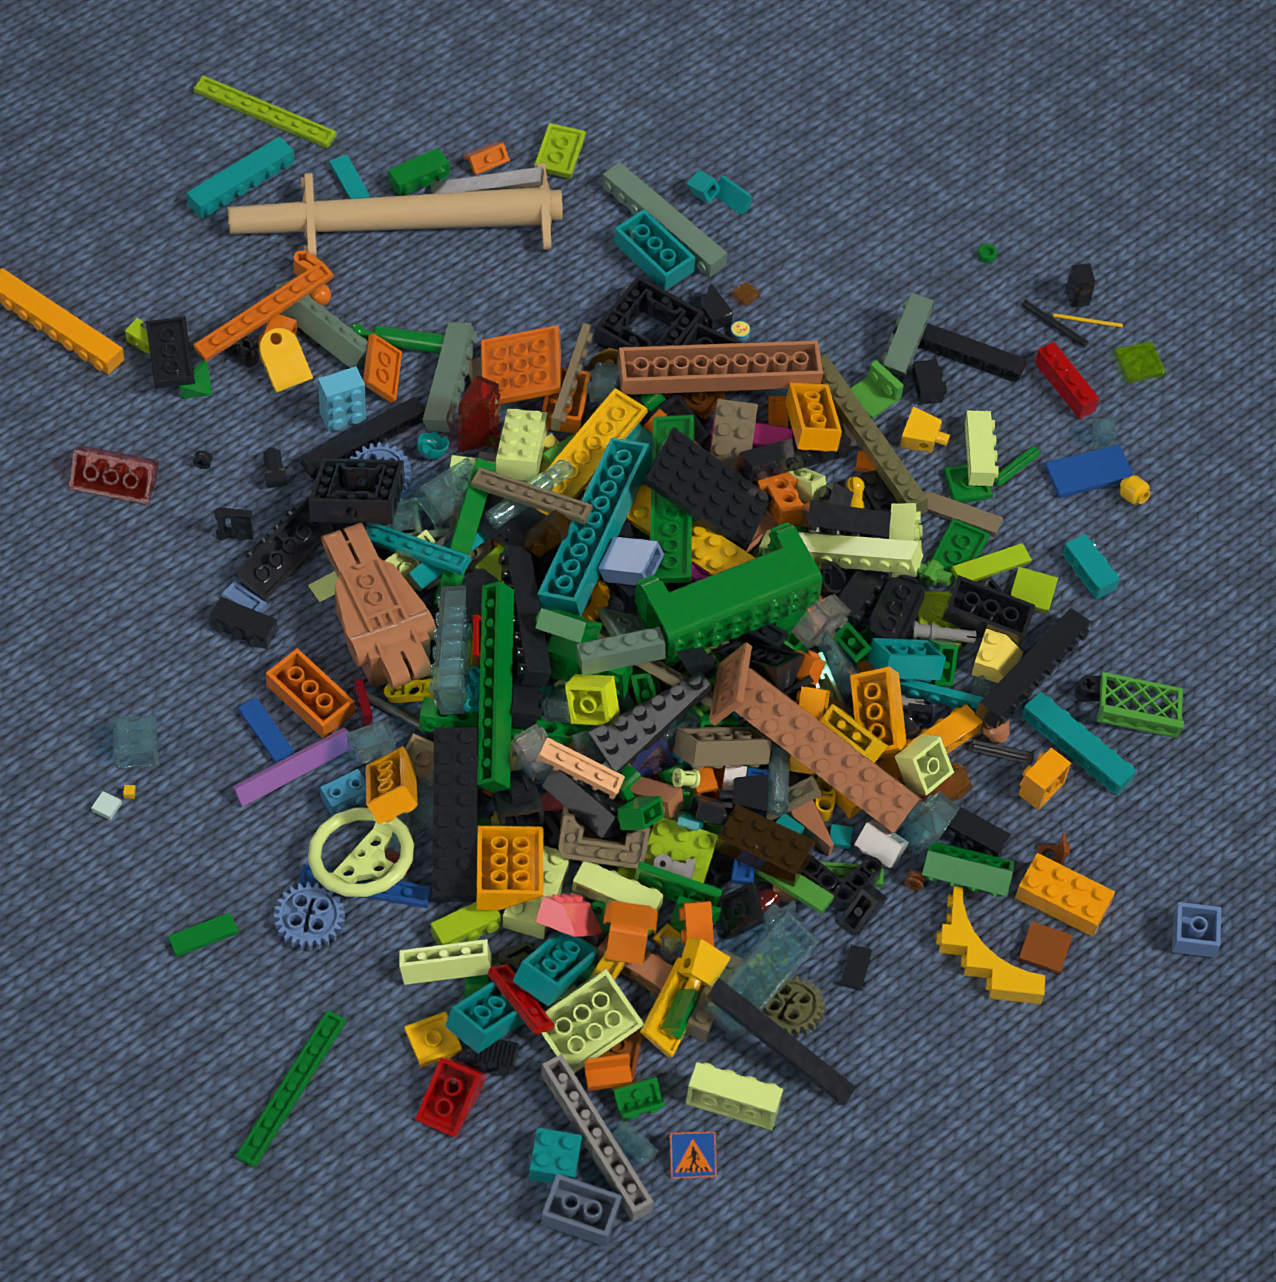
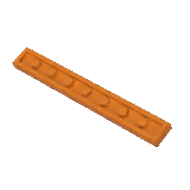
[193,261,334,362]

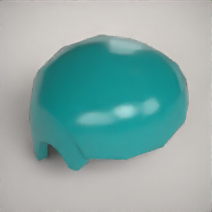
[416,431,450,460]

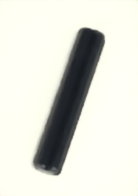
[972,739,1034,764]

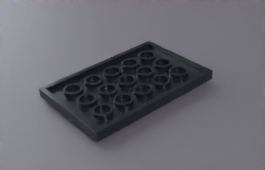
[643,427,772,551]

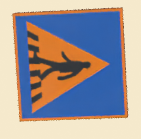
[670,1131,717,1179]

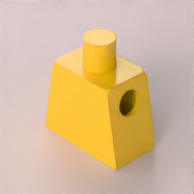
[900,407,950,453]
[678,937,731,992]

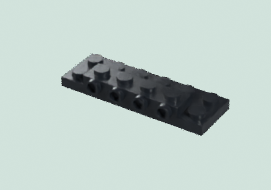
[233,496,331,601]

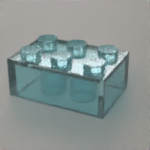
[413,457,474,528]

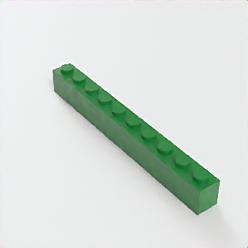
[477,581,514,792]

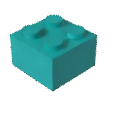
[529,1128,582,1184]

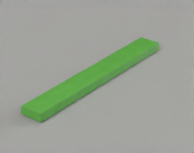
[686,811,834,914]

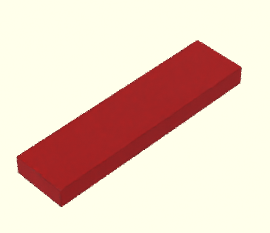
[487,964,555,1035]

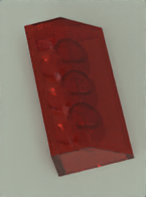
[458,375,501,452]
[68,445,159,504]

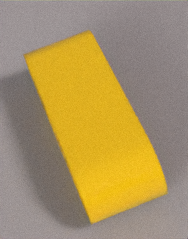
[814,775,836,822]

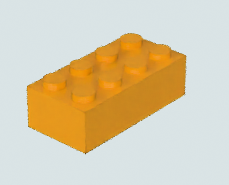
[785,382,842,452]
[850,666,907,760]
[366,746,418,825]
[1015,853,1115,937]

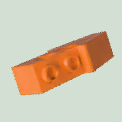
[752,472,804,526]

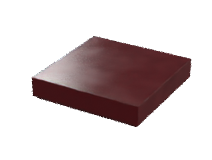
[354,679,373,737]

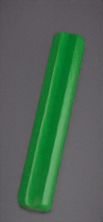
[994,446,1040,486]

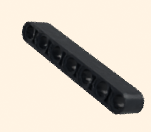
[893,323,1026,382]
[300,397,425,480]

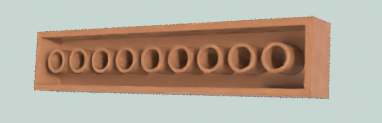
[617,341,823,395]
[734,668,921,833]

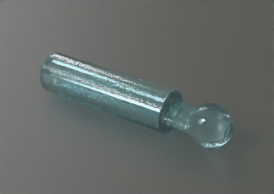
[485,459,573,529]
[767,740,790,816]

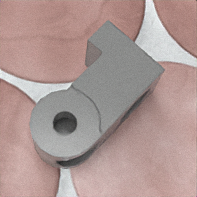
[653,854,697,879]

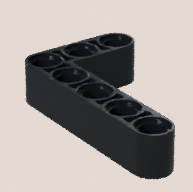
[801,855,882,912]

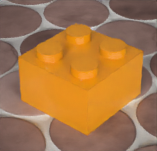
[1019,748,1071,810]

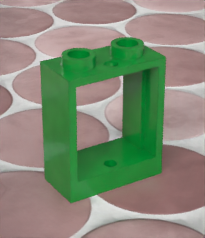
[536,608,603,643]

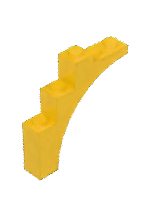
[936,886,1045,1004]

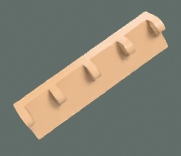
[536,737,625,799]

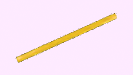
[1053,313,1123,328]

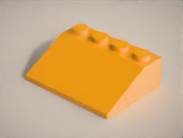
[477,826,544,910]

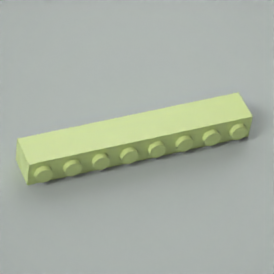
[759,530,923,574]

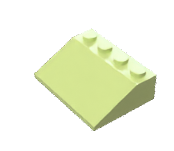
[542,967,644,1073]

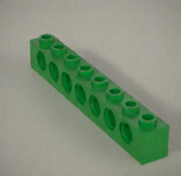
[418,697,592,755]

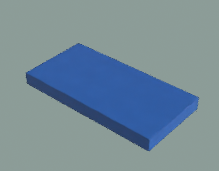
[1045,444,1134,498]

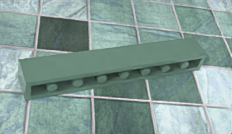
[602,162,728,277]

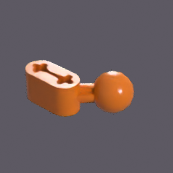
[293,250,332,306]

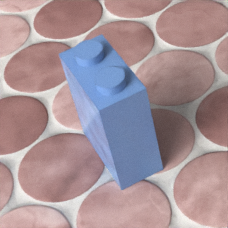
[598,537,664,585]

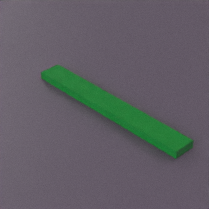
[433,457,496,613]
[235,1010,347,1169]

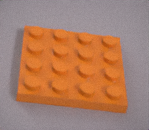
[481,325,562,407]

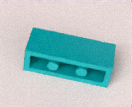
[1062,534,1120,600]

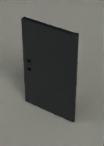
[477,493,547,566]

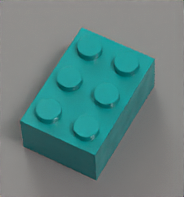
[867,638,946,682]

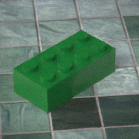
[547,634,633,699]
[922,840,1014,897]

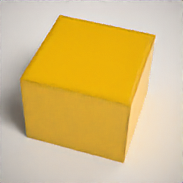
[123,785,136,799]

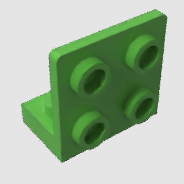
[850,360,904,419]

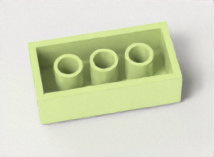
[496,409,548,482]
[503,846,571,940]
[686,1062,783,1131]

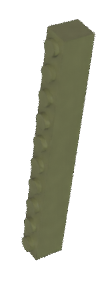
[820,354,928,515]

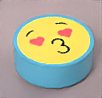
[730,321,750,341]

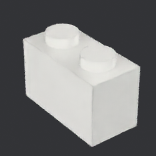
[854,819,909,868]

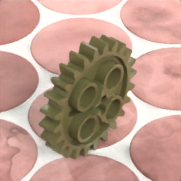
[753,975,825,1038]

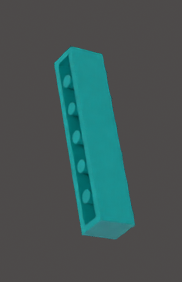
[187,136,295,219]
[1021,692,1137,796]

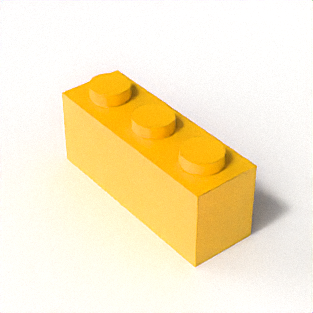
[820,704,888,763]

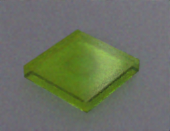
[1114,341,1166,384]

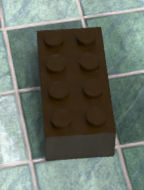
[716,805,815,887]

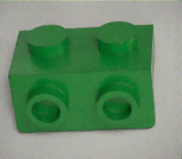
[612,1076,665,1120]

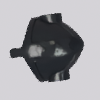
[818,561,847,596]

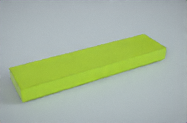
[951,543,1032,582]

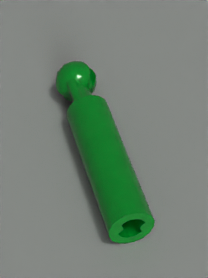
[349,323,445,354]

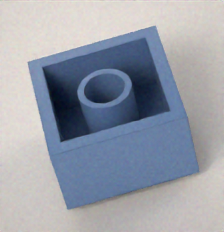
[1172,902,1221,958]

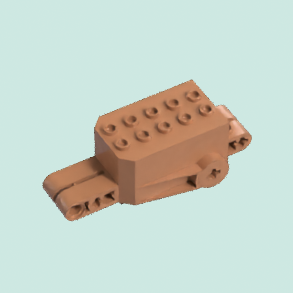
[321,523,438,688]

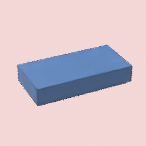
[221,580,267,613]

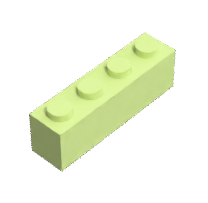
[965,411,999,486]
[572,861,663,912]
[400,939,492,985]

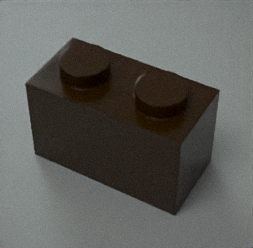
[524,509,570,558]

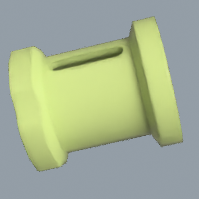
[672,768,700,788]

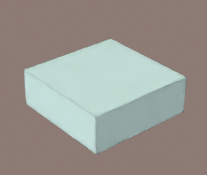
[91,791,122,820]

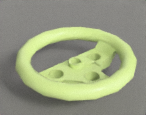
[308,808,414,897]

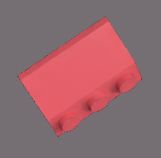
[535,893,602,937]

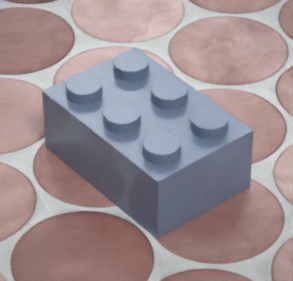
[541,1174,622,1247]

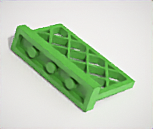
[1097,672,1184,738]

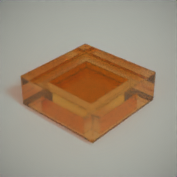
[732,281,760,307]

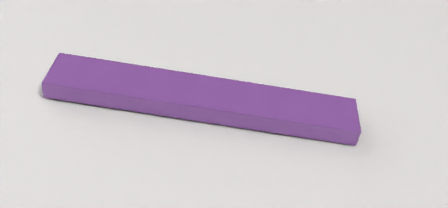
[233,728,354,807]

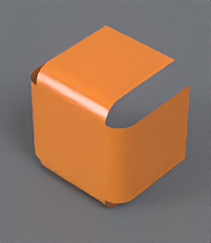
[599,901,658,964]

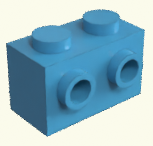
[320,769,366,816]

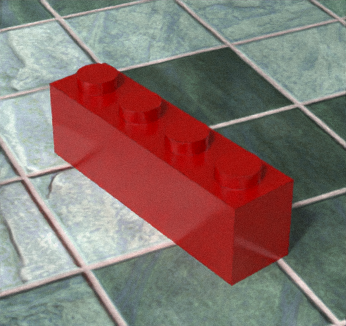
[1035,342,1099,420]

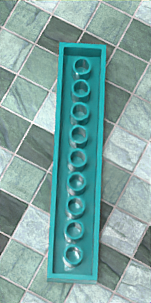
[537,437,652,616]

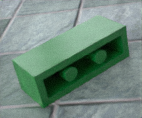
[388,148,450,196]

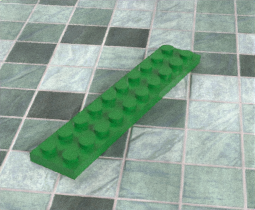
[650,415,694,583]

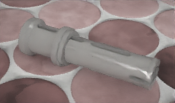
[912,621,976,644]

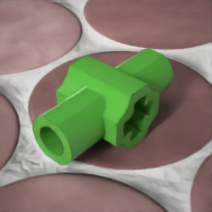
[917,559,953,587]

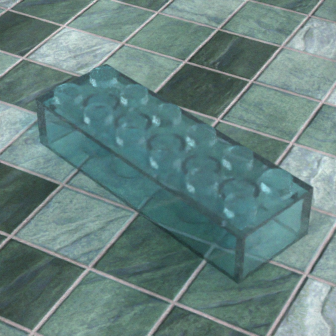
[430,585,473,715]
[702,911,819,1038]

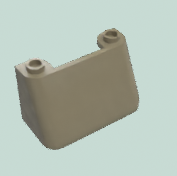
[559,805,650,868]

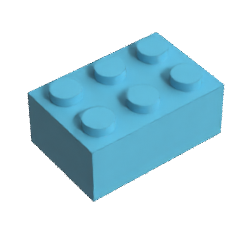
[318,366,366,432]

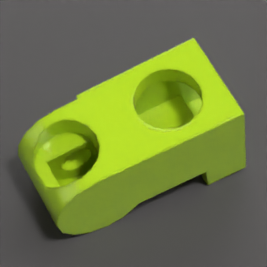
[125,318,150,354]

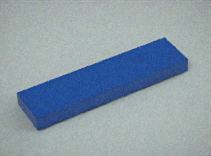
[238,698,295,764]

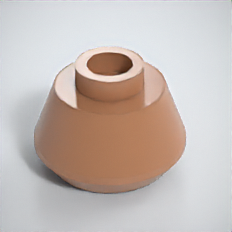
[982,720,1010,743]

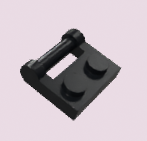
[214,507,254,540]

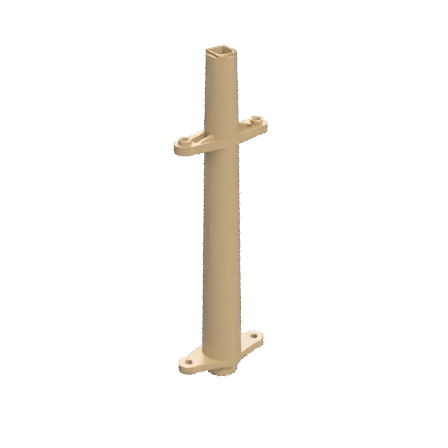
[228,162,563,258]

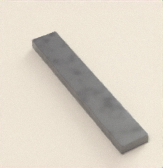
[431,167,544,194]

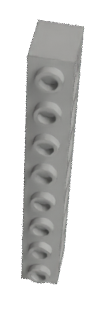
[541,1054,653,1223]

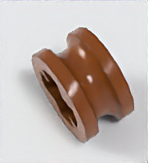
[904,870,926,890]

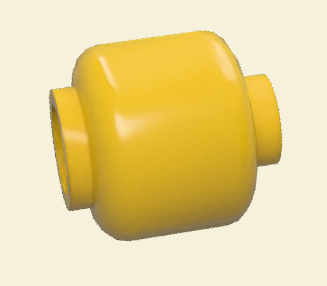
[1120,475,1150,505]

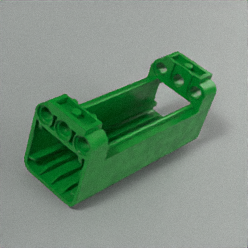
[635,522,822,665]

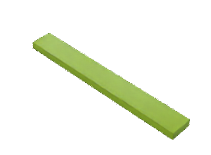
[193,76,337,149]

